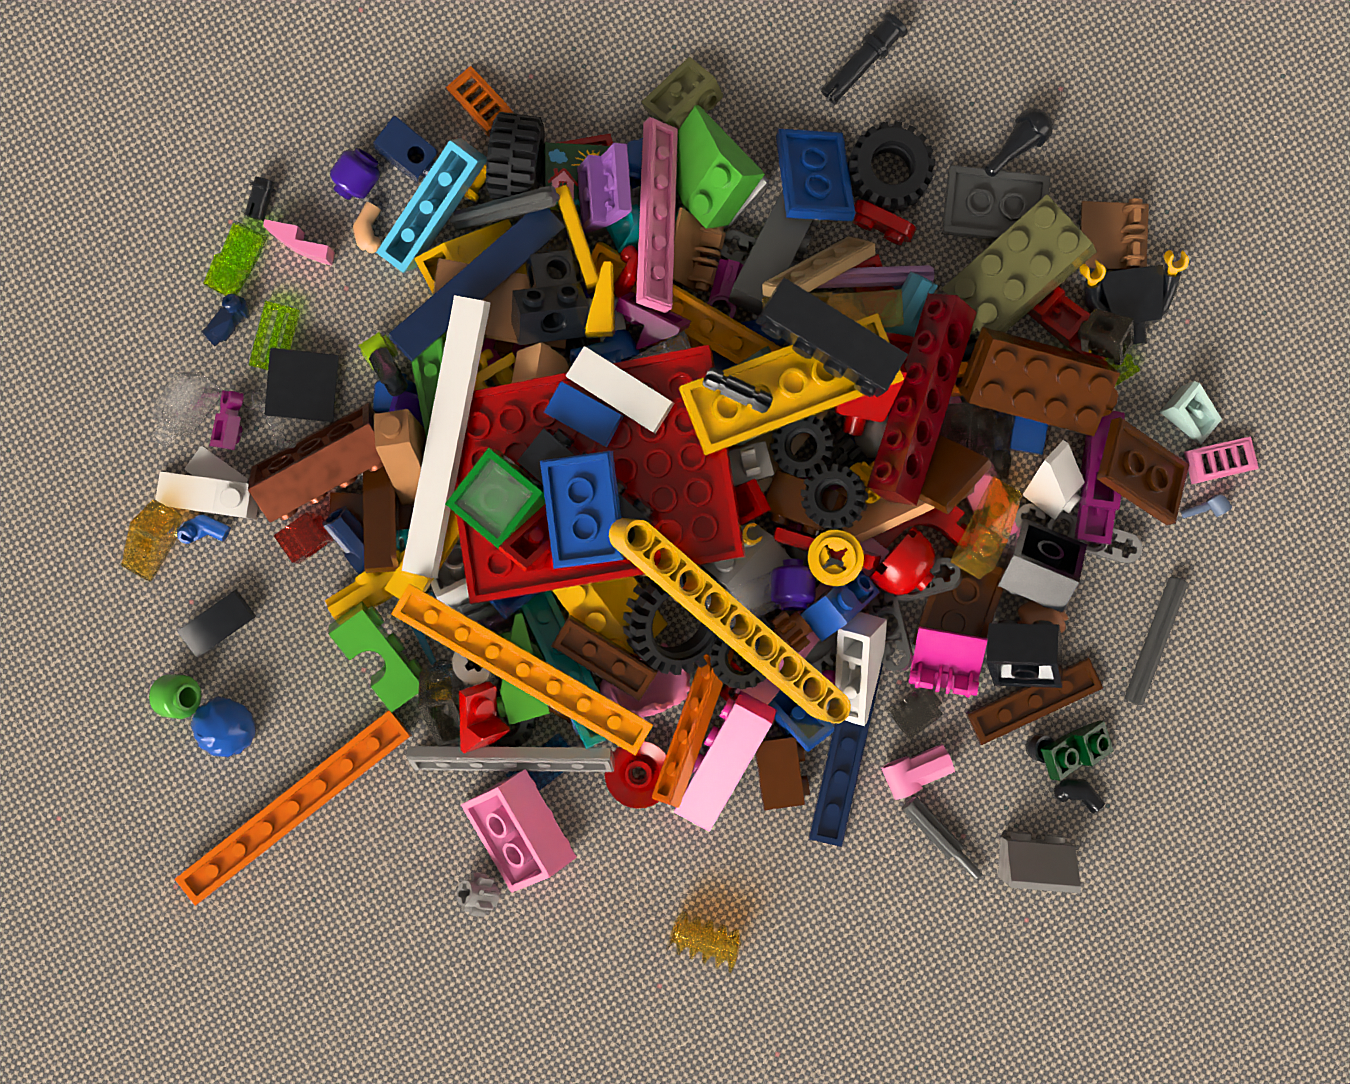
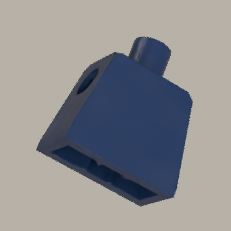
[373,115,439,184]

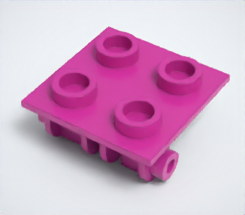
[908,626,988,698]

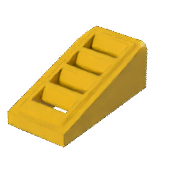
[585,262,615,337]

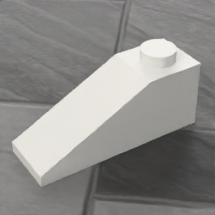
[155,472,258,520]
[835,612,887,726]

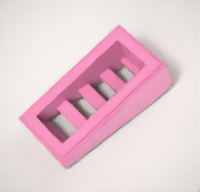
[1184,436,1259,484]

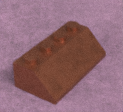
[247,403,384,523]

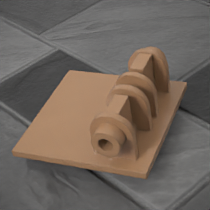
[1079,198,1149,270]
[673,208,726,293]

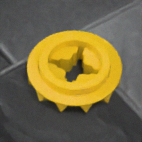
[808,530,864,586]

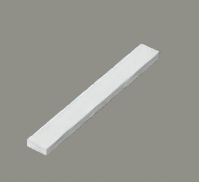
[401,295,491,578]

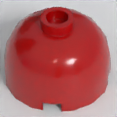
[869,527,935,595]

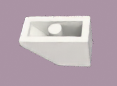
[1023,440,1085,520]

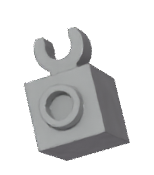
[729,441,774,487]

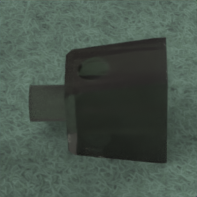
[418,659,465,747]

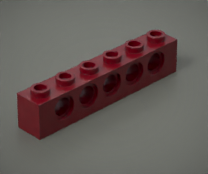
[866,293,977,506]

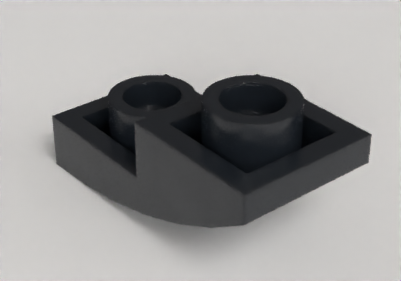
[177,589,256,658]

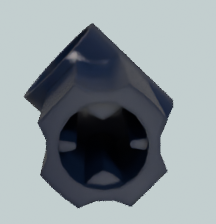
[322,506,365,575]

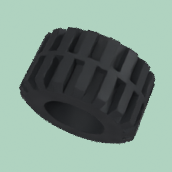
[486,112,545,199]
[848,121,935,213]

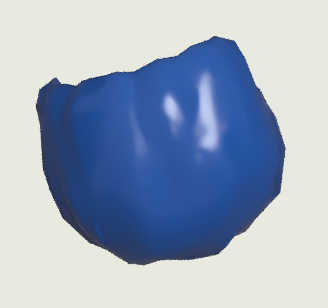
[190,696,256,758]

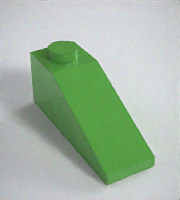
[497,611,550,725]

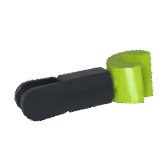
[358,332,408,397]

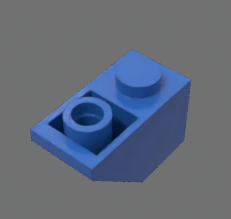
[800,570,879,642]

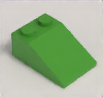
[676,105,765,229]

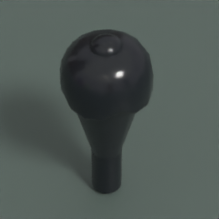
[985,108,1053,177]

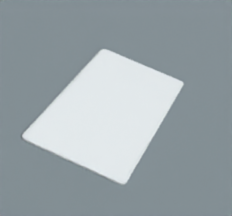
[185,446,248,483]

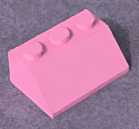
[461,769,577,893]

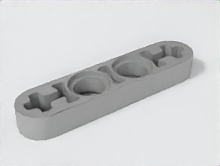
[1012,503,1142,563]

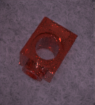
[273,512,333,564]

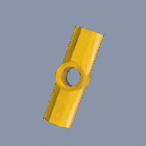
[325,549,406,620]

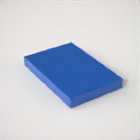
[776,128,855,221]
[540,451,627,569]

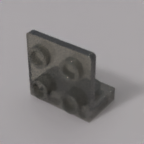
[939,402,1013,479]

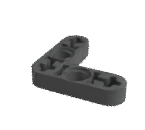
[867,558,963,673]

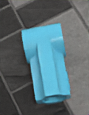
[880,271,938,337]

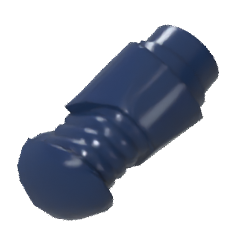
[201,293,249,347]

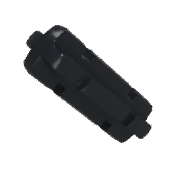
[703,367,773,413]

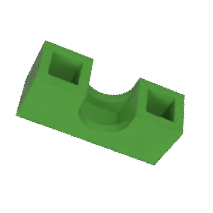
[328,601,426,713]

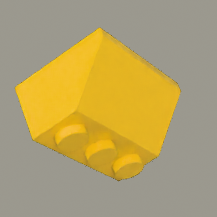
[552,576,668,655]

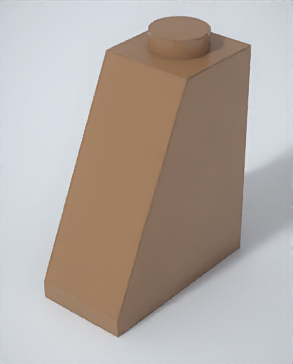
[374,409,427,506]

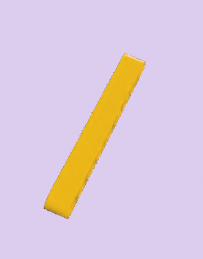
[609,518,851,724]

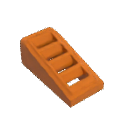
[446,66,514,138]

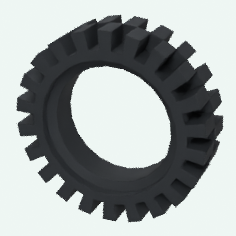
[623,572,733,675]

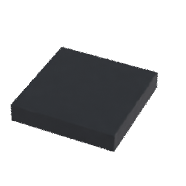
[264,348,339,423]

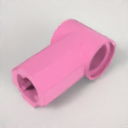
[881,744,955,800]

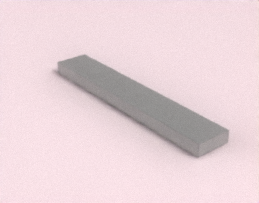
[406,746,615,772]

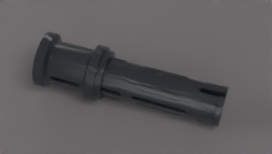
[821,12,908,105]

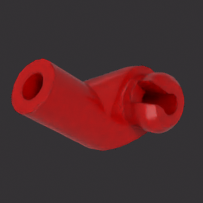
[614,245,638,298]

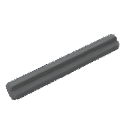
[450,186,560,231]
[1125,577,1188,705]

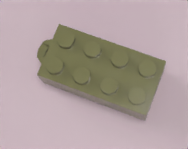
[942,194,1097,334]

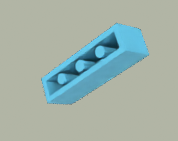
[376,138,487,273]

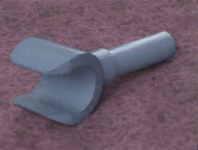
[1180,495,1232,519]

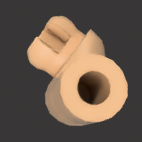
[353,202,381,253]

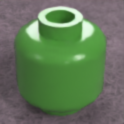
[149,674,202,719]

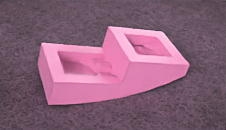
[263,219,335,265]

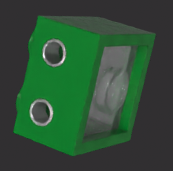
[445,447,545,549]

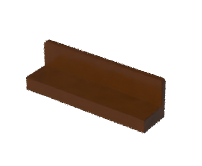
[363,466,400,573]

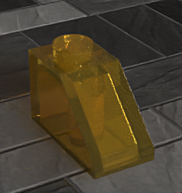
[121,499,183,582]

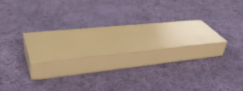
[762,236,875,297]

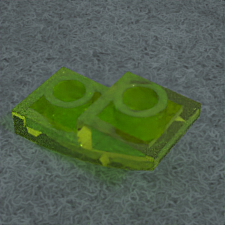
[203,222,267,296]

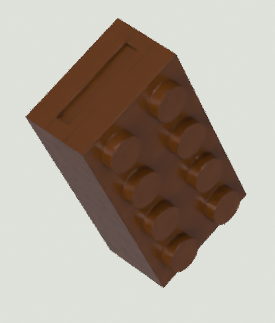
[959,327,1120,436]

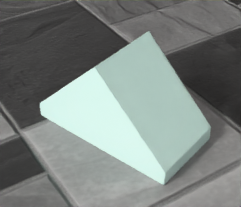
[1160,381,1222,445]

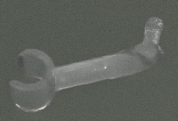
[242,389,296,450]

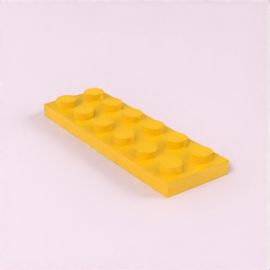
[679,313,904,456]

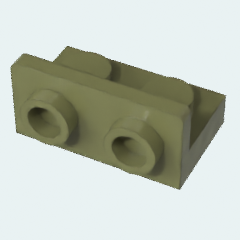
[641,57,723,130]

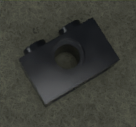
[511,283,589,345]

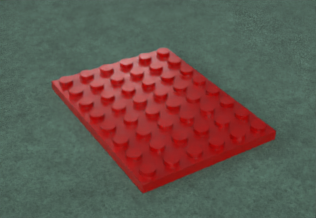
[454,345,746,604]

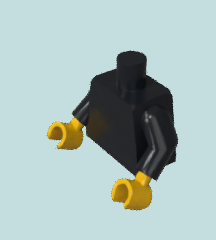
[1080,250,1189,347]

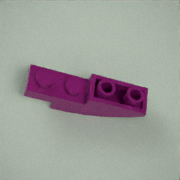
[1074,411,1125,545]

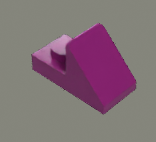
[615,291,691,350]

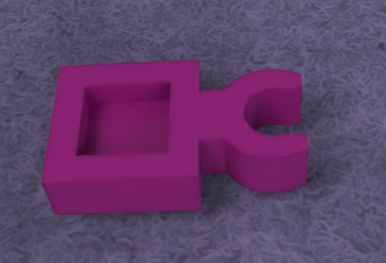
[209,390,244,450]

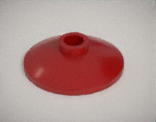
[605,741,666,809]

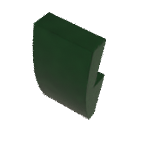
[1041,720,1114,781]

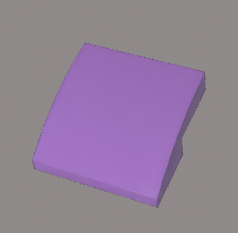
[577,143,632,233]

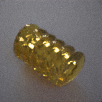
[666,911,741,973]

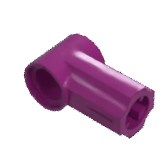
[707,259,744,319]

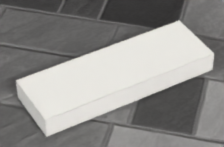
[566,346,675,434]

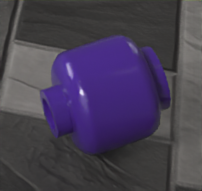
[330,147,380,200]
[771,559,816,611]

